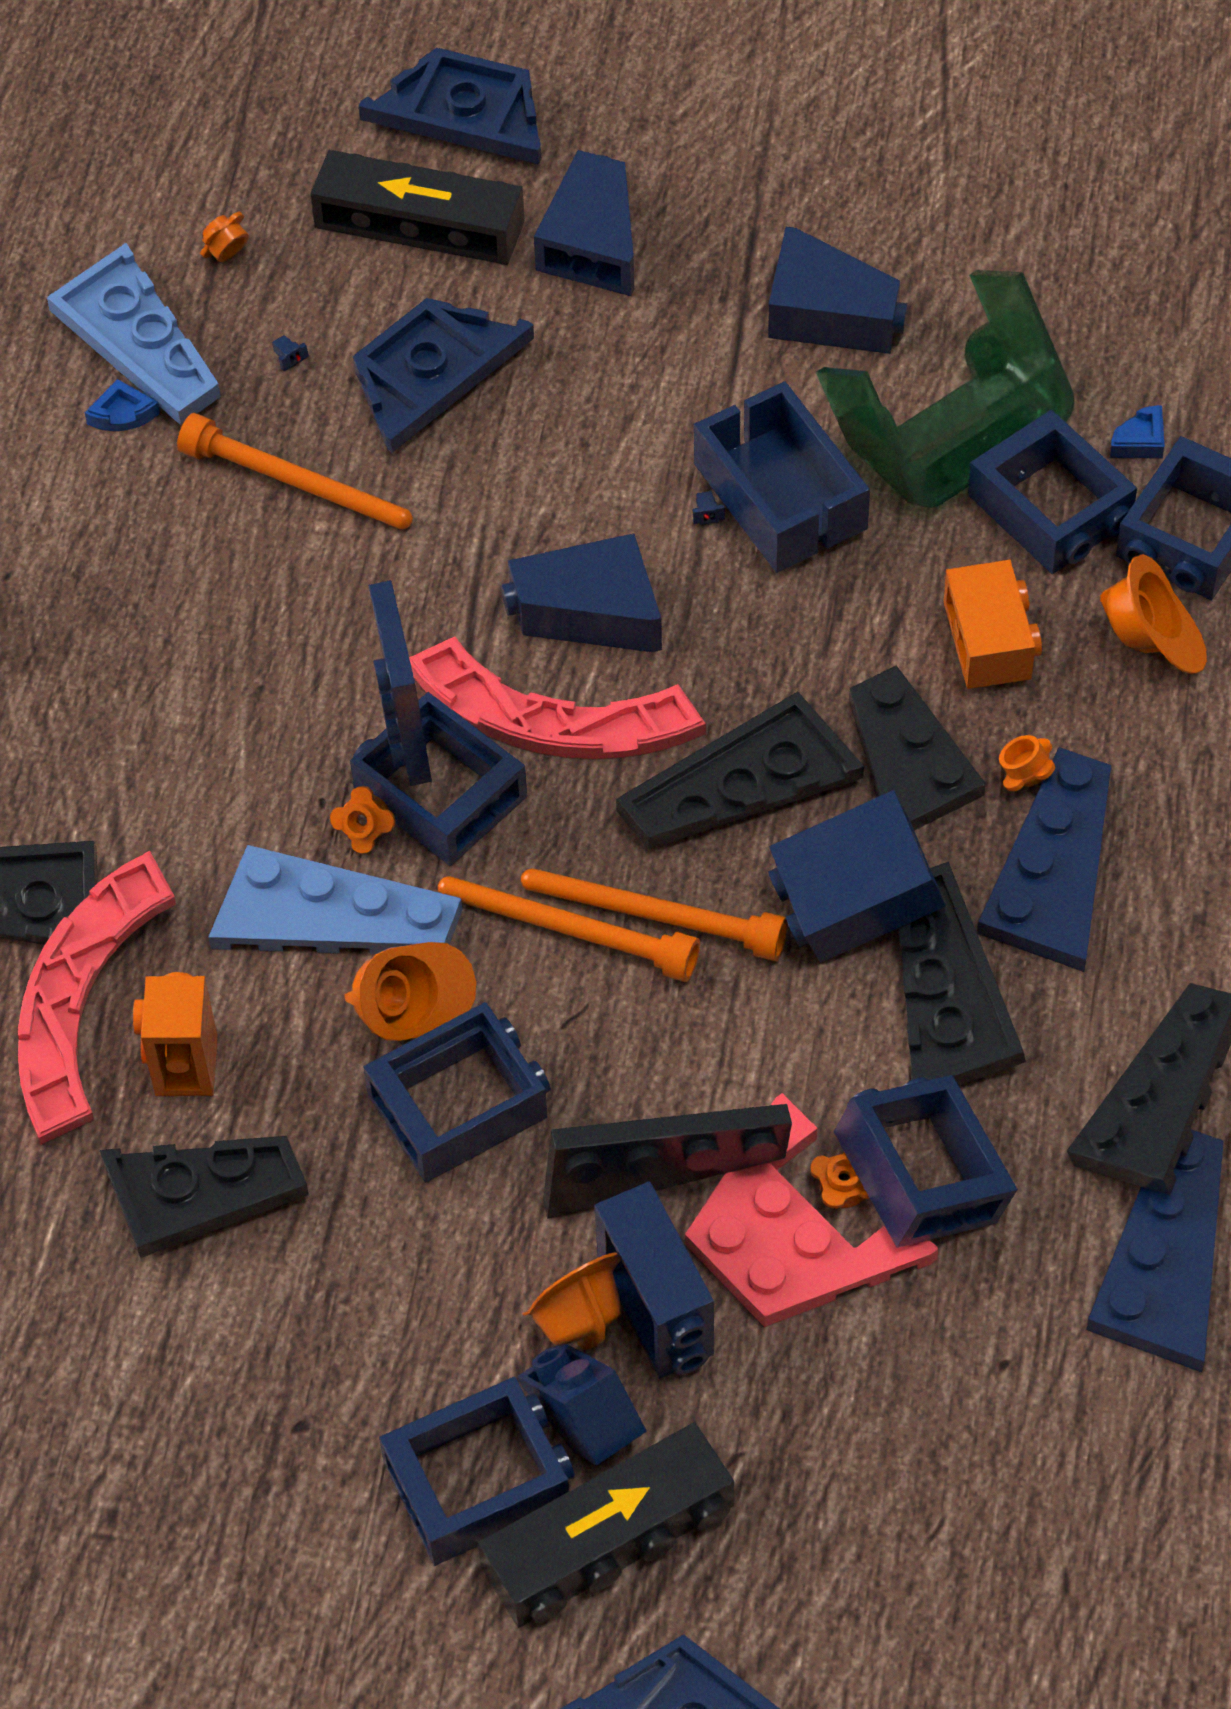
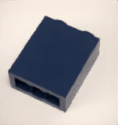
[768,790,946,963]

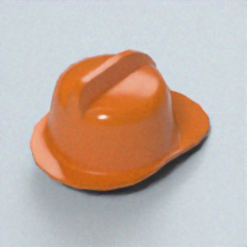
[1100,554,1207,675]
[344,942,476,1041]
[522,1252,621,1350]

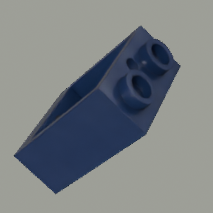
[968,409,1137,575]
[1116,436,1231,600]
[350,692,527,866]
[363,1002,551,1183]
[834,1075,1018,1248]
[594,1181,714,1379]
[379,1376,575,1566]

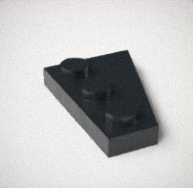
[849,665,986,831]

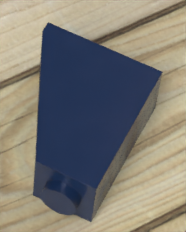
[534,150,635,296]
[768,227,908,354]
[501,533,662,652]

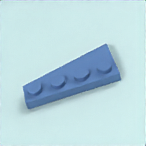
[47,243,221,425]
[208,845,462,954]

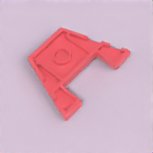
[685,1093,938,1327]

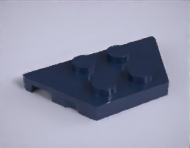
[358,48,541,164]
[353,298,534,453]

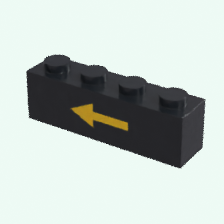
[310,150,525,265]
[478,1422,734,1628]

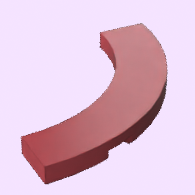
[409,636,706,759]
[18,851,176,1145]

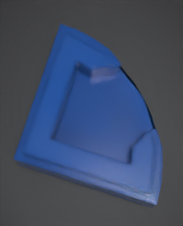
[85,379,160,431]
[1110,405,1165,458]

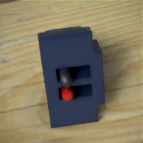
[272,335,309,371]
[692,491,725,525]

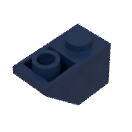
[517,1344,647,1466]

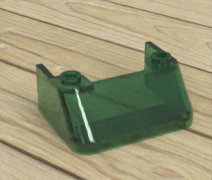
[816,270,1074,508]

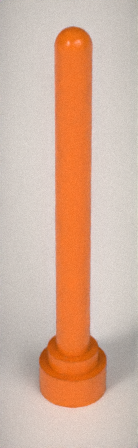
[177,413,413,529]
[521,868,788,962]
[437,876,700,982]

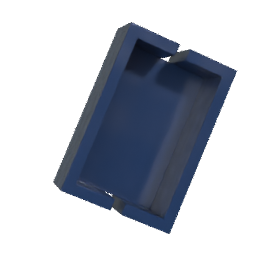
[694,381,870,573]

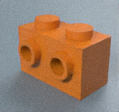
[943,560,1042,689]
[133,972,218,1096]

